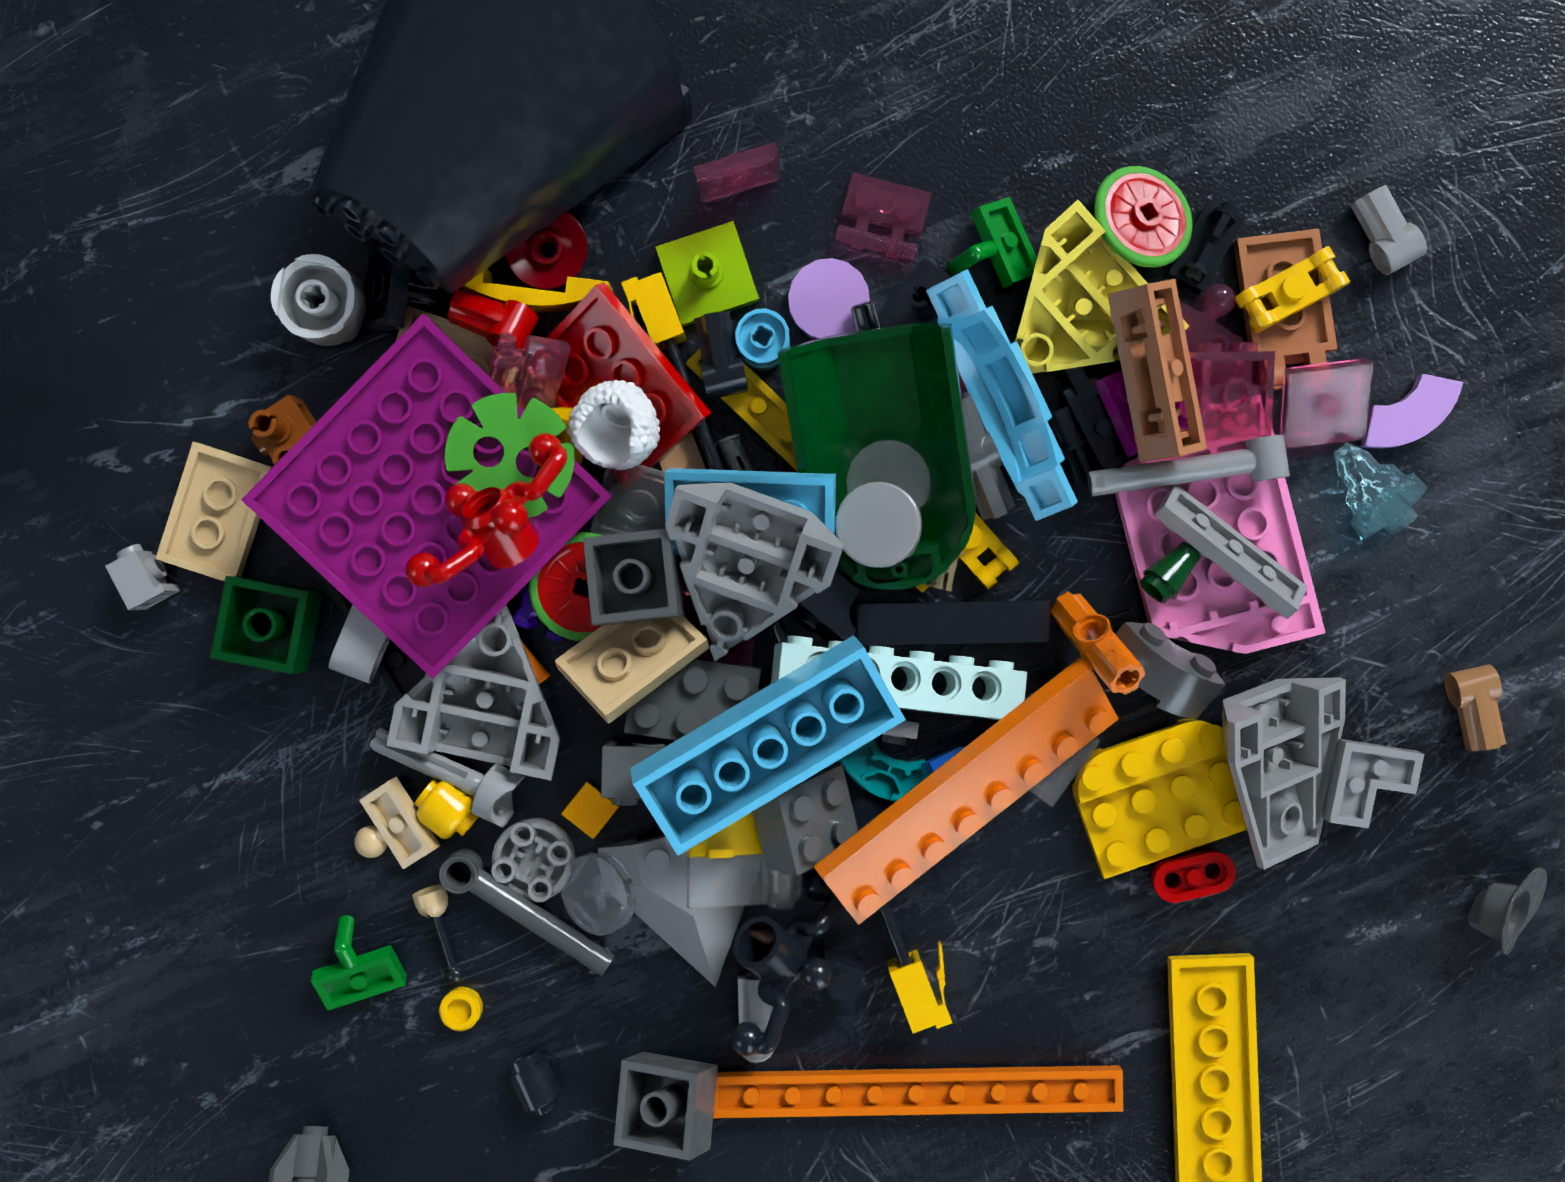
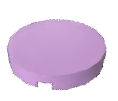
[788,258,870,339]

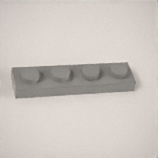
[1154,484,1307,619]

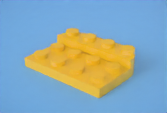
[1072,719,1247,879]

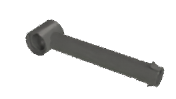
[439,848,615,976]

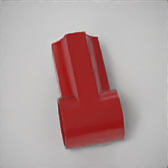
[447,287,539,356]

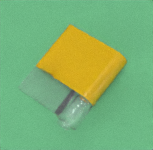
[687,812,802,909]

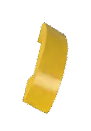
[463,269,613,313]

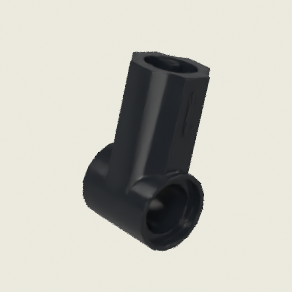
[694,311,749,400]

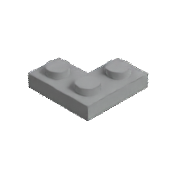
[1323,739,1424,828]

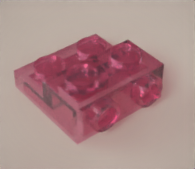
[1189,342,1275,439]

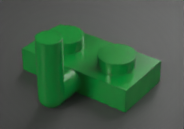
[947,197,1037,289]
[311,915,407,1011]

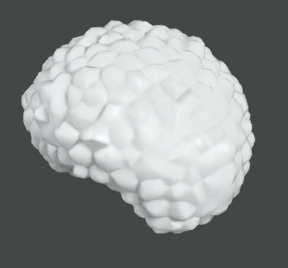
[567,380,660,470]

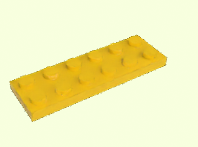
[1167,953,1262,1182]

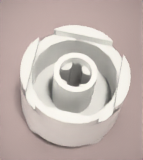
[271,254,366,346]

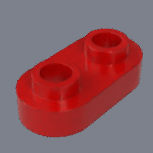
[1150,849,1236,903]

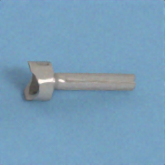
[370,728,525,827]

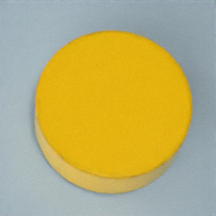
[439,987,483,1031]

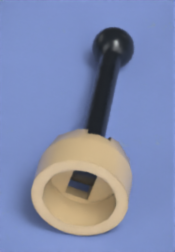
[412,884,463,983]

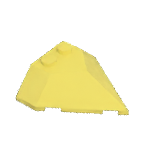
[1015,200,1190,374]

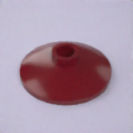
[506,212,588,289]

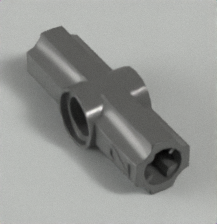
[961,392,1015,520]

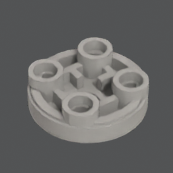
[835,482,922,568]
[491,818,576,902]

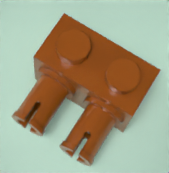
[248,394,317,465]

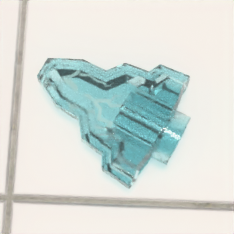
[1334,443,1428,541]

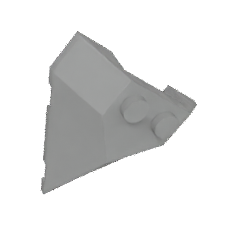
[665,482,844,661]
[386,604,561,781]
[597,835,763,987]

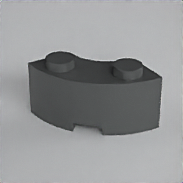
[1115,622,1226,719]

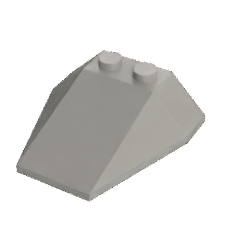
[1222,677,1346,870]

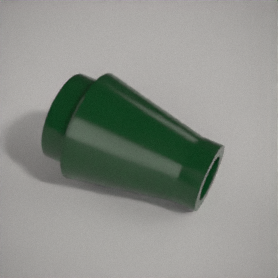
[1140,542,1201,604]

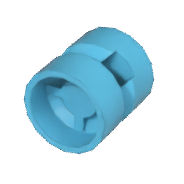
[735,309,790,371]

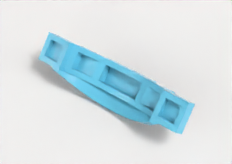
[926,269,1078,521]

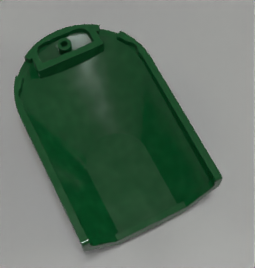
[778,323,976,590]

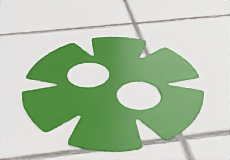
[445,393,574,518]

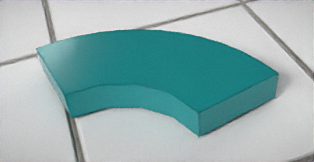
[838,739,928,802]

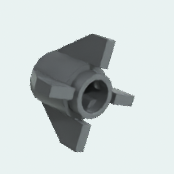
[269,1126,349,1182]

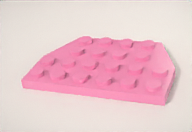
[1115,393,1325,654]

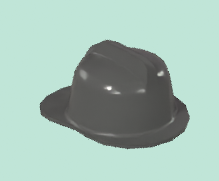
[1467,867,1547,955]

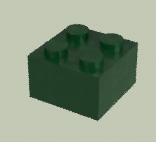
[210,576,323,674]

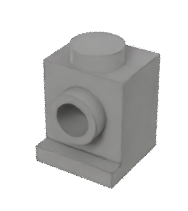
[105,544,181,610]

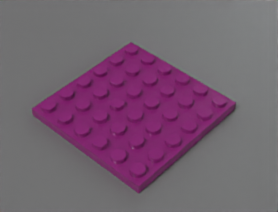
[241,313,612,679]

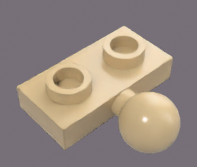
[354,776,441,869]

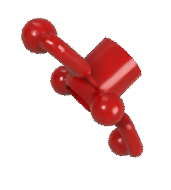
[405,433,567,588]

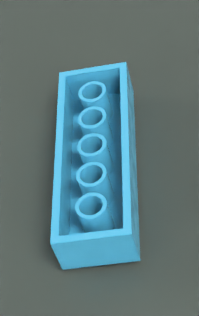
[630,635,906,856]

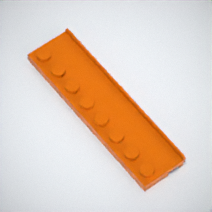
[813,657,1119,925]

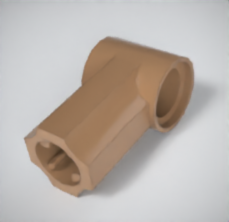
[1444,664,1506,751]

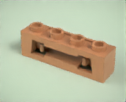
[1107,279,1207,462]

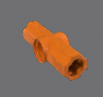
[1050,591,1145,695]

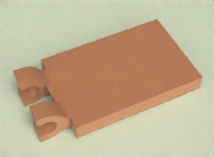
[1233,229,1337,392]

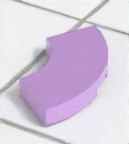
[1361,374,1463,449]

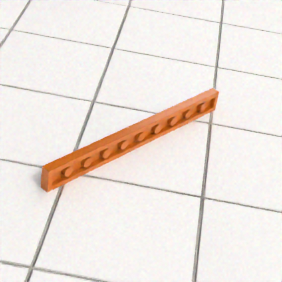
[713,1065,1123,1118]

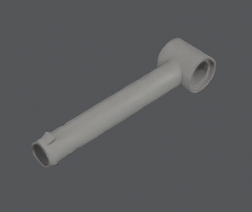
[1087,434,1290,497]

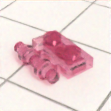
[835,172,932,261]
[489,333,571,410]

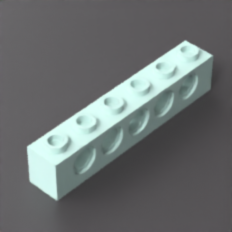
[771,636,1027,720]

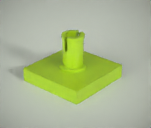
[656,221,760,327]

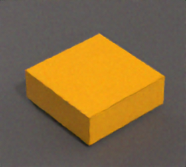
[561,780,620,839]

